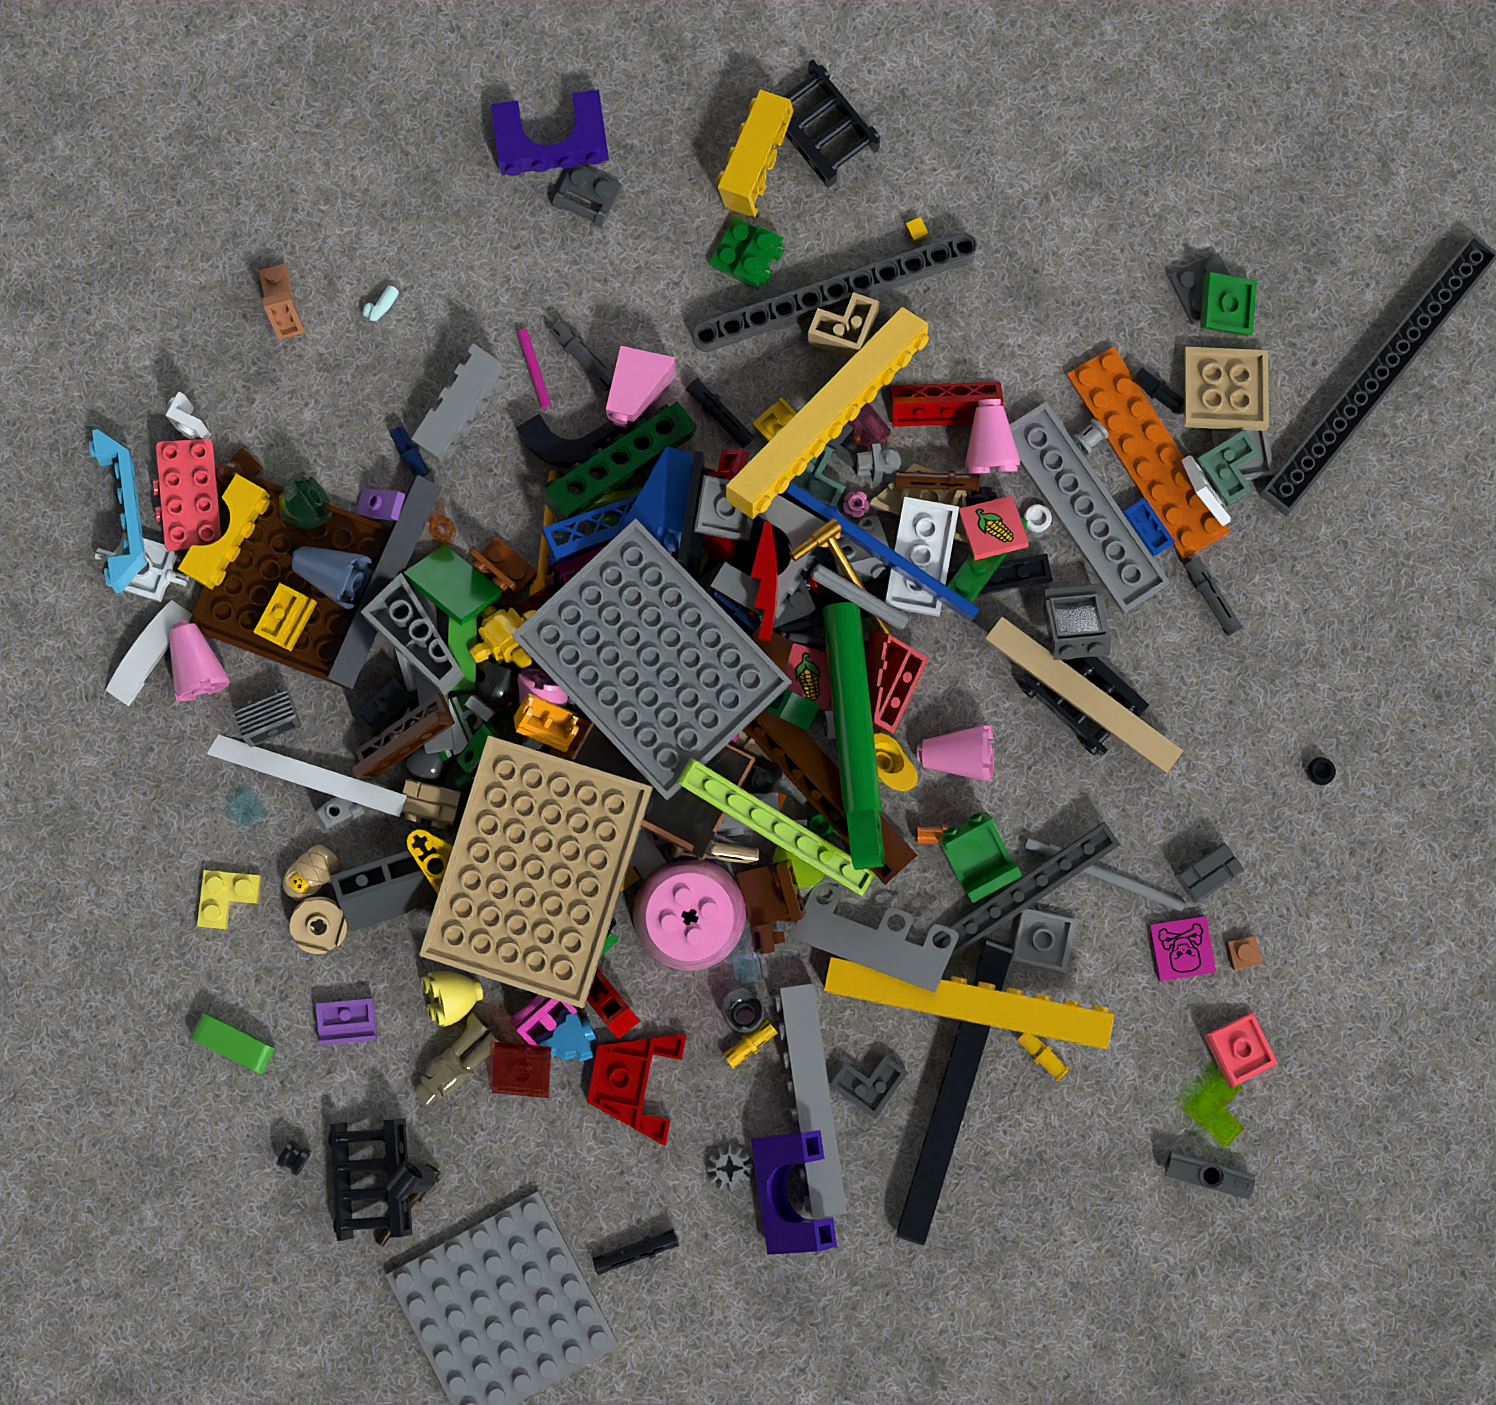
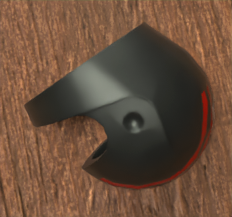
[476,658,521,709]

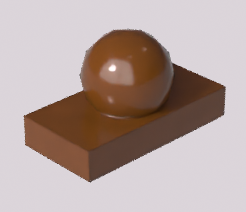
[215,447,263,506]

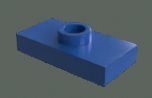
[1122,497,1176,557]

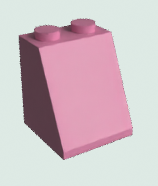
[606,346,676,431]

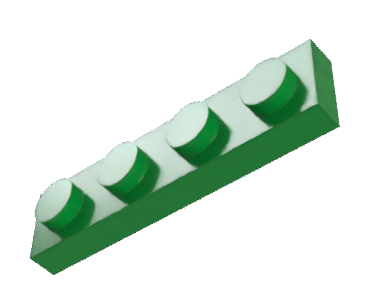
[947,516,1028,603]

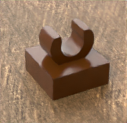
[751,924,785,955]

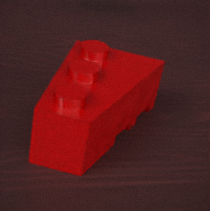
[865,630,929,734]

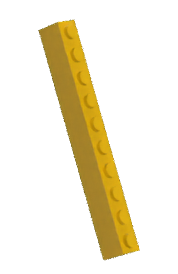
[726,307,929,519]
[824,957,1115,1050]

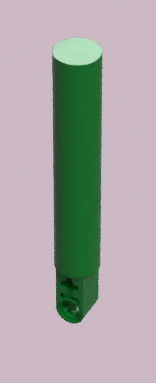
[822,602,885,870]

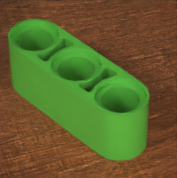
[448,615,477,691]
[189,1012,276,1074]

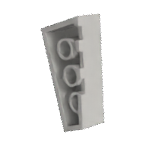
[411,343,505,463]
[361,573,464,696]

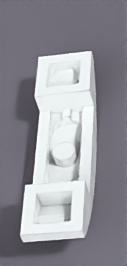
[106,600,192,706]

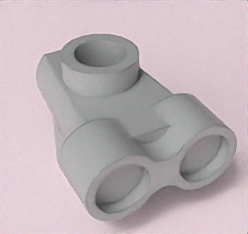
[314,796,364,830]

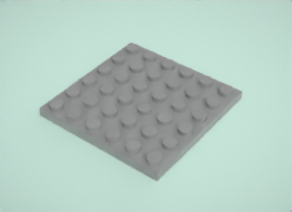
[385,1191,619,1405]

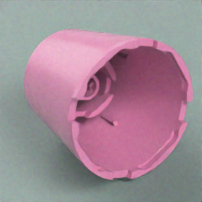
[633,857,746,971]

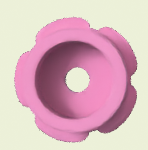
[843,491,870,518]

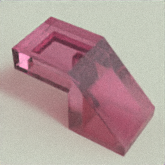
[847,403,891,448]

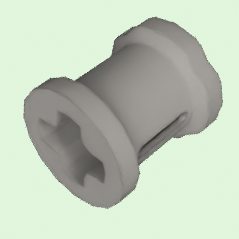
[1072,419,1109,455]

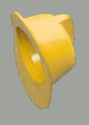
[874,733,918,791]

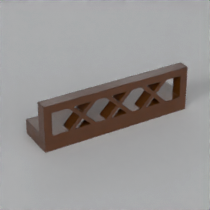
[352,693,455,780]

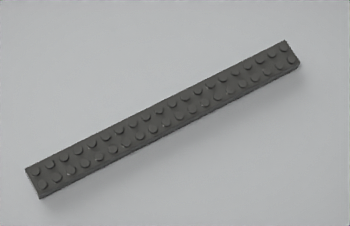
[1259,234,1496,516]

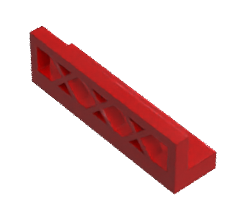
[891,382,1004,427]

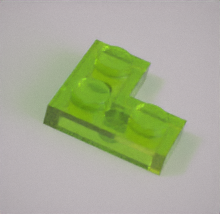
[1182,1069,1245,1149]

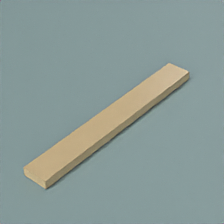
[985,617,1183,774]

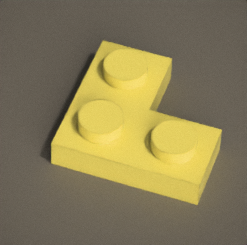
[197,870,261,929]

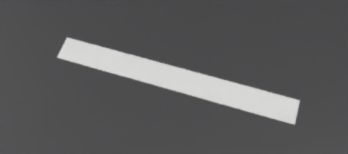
[207,734,407,817]

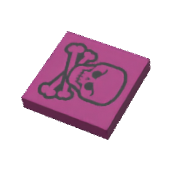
[1149,916,1216,981]

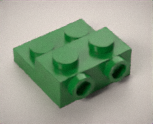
[709,217,785,290]

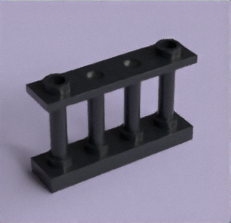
[769,59,880,188]
[1019,629,1149,756]
[328,1118,413,1241]

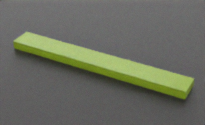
[676,758,875,896]

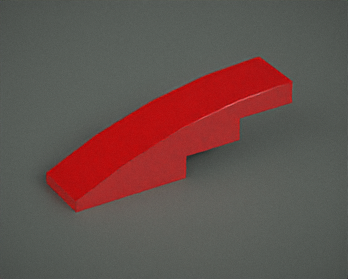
[750,521,778,643]

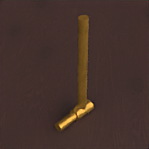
[789,518,894,637]

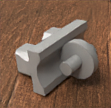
[856,444,901,482]

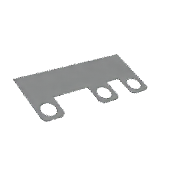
[790,883,959,993]

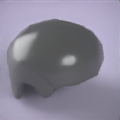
[407,745,450,784]
[721,987,765,1033]

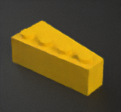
[716,89,793,218]

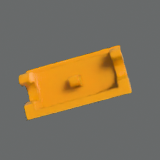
[513,693,579,752]

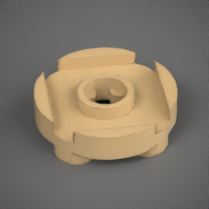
[289,897,347,954]

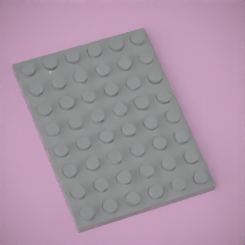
[512,518,792,801]

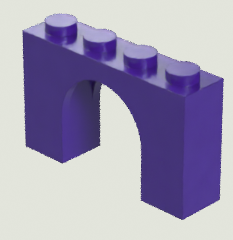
[491,89,609,176]
[751,1130,837,1255]

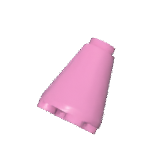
[965,399,1020,474]

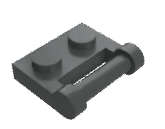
[552,165,622,228]

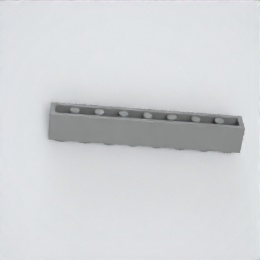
[775,983,847,1218]

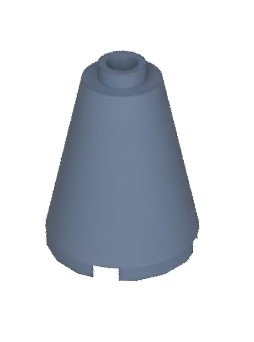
[291,546,372,609]

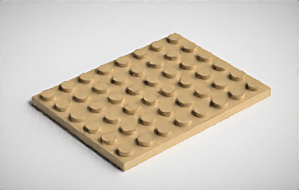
[419,736,653,1008]

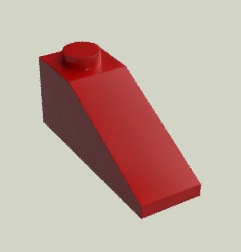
[587,967,640,1039]

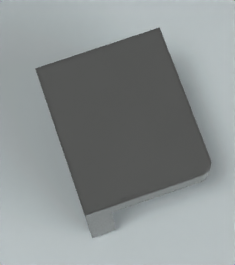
[827,422,869,468]

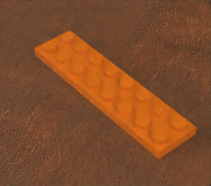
[1066,346,1230,561]

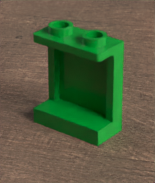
[937,812,1022,903]

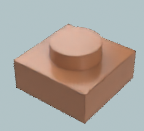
[1226,936,1262,970]

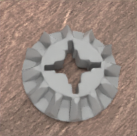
[707,1145,753,1192]

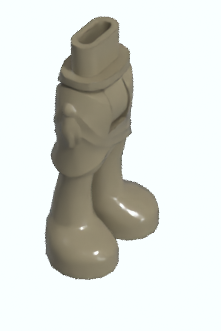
[413,1011,510,1106]

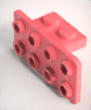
[153,439,221,551]

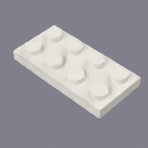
[885,497,959,617]

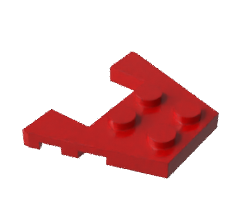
[587,1034,687,1145]

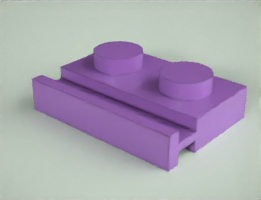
[316,998,377,1045]

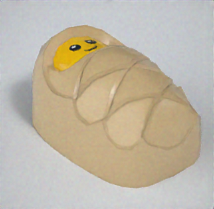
[282,844,340,901]

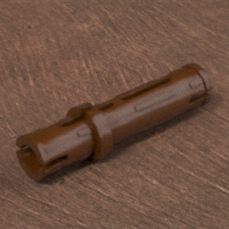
[895,470,980,493]

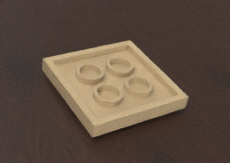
[1184,347,1269,431]

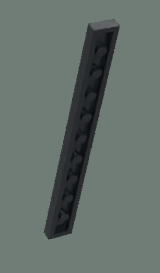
[778,553,1053,634]

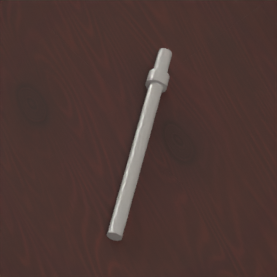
[1024,837,1185,912]

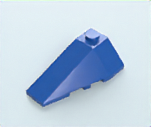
[619,446,692,561]

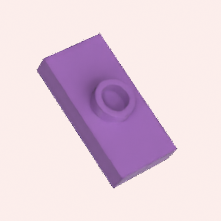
[355,488,405,521]

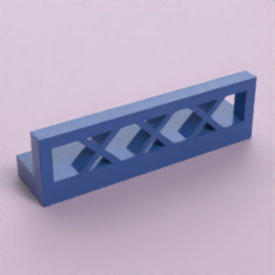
[541,495,637,567]

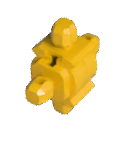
[469,605,536,668]

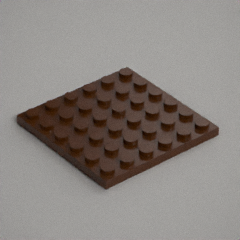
[189,475,391,688]

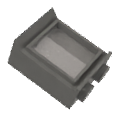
[1043,584,1111,660]

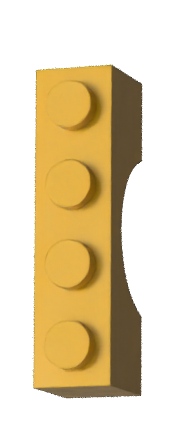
[178,474,270,590]

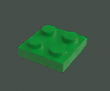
[1200,272,1257,336]

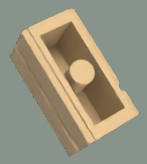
[401,779,464,830]

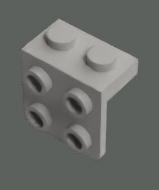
[833,515,891,583]

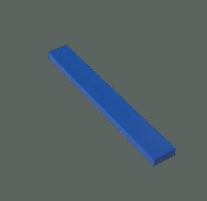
[785,483,979,622]

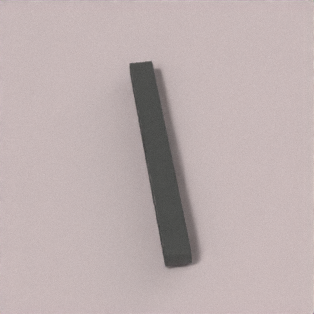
[693,233,977,352]

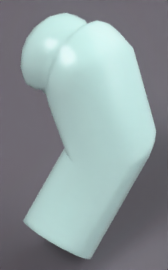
[362,286,399,321]

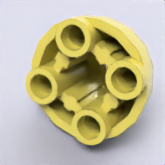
[421,971,483,1027]

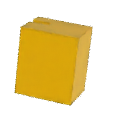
[905,217,929,243]

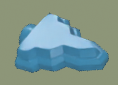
[526,1005,596,1062]

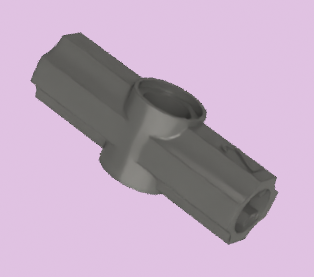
[1164,1151,1255,1199]

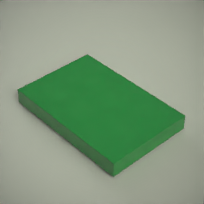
[403,544,502,626]

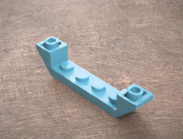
[89,429,146,594]

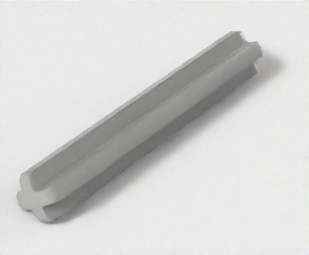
[811,564,909,630]

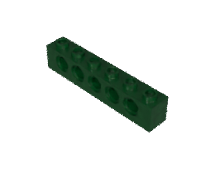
[542,401,697,522]

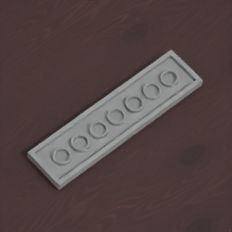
[1010,402,1171,615]

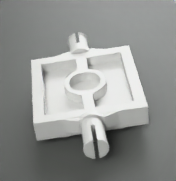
[95,532,189,602]

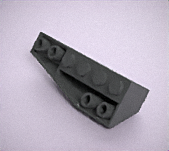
[330,836,456,932]

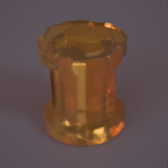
[429,515,457,545]

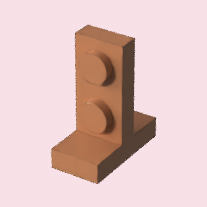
[259,263,305,340]

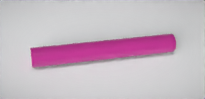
[517,328,551,409]

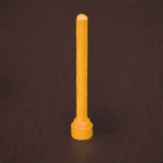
[529,469,559,600]

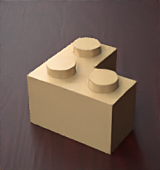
[808,293,879,359]

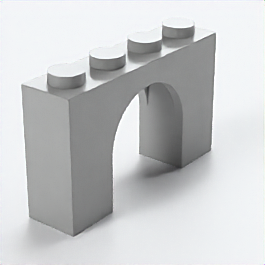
[711,494,826,620]

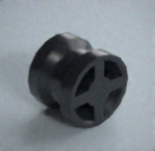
[276,1140,311,1176]

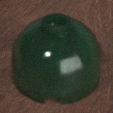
[279,472,333,530]

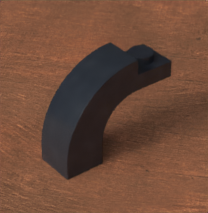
[516,414,617,468]

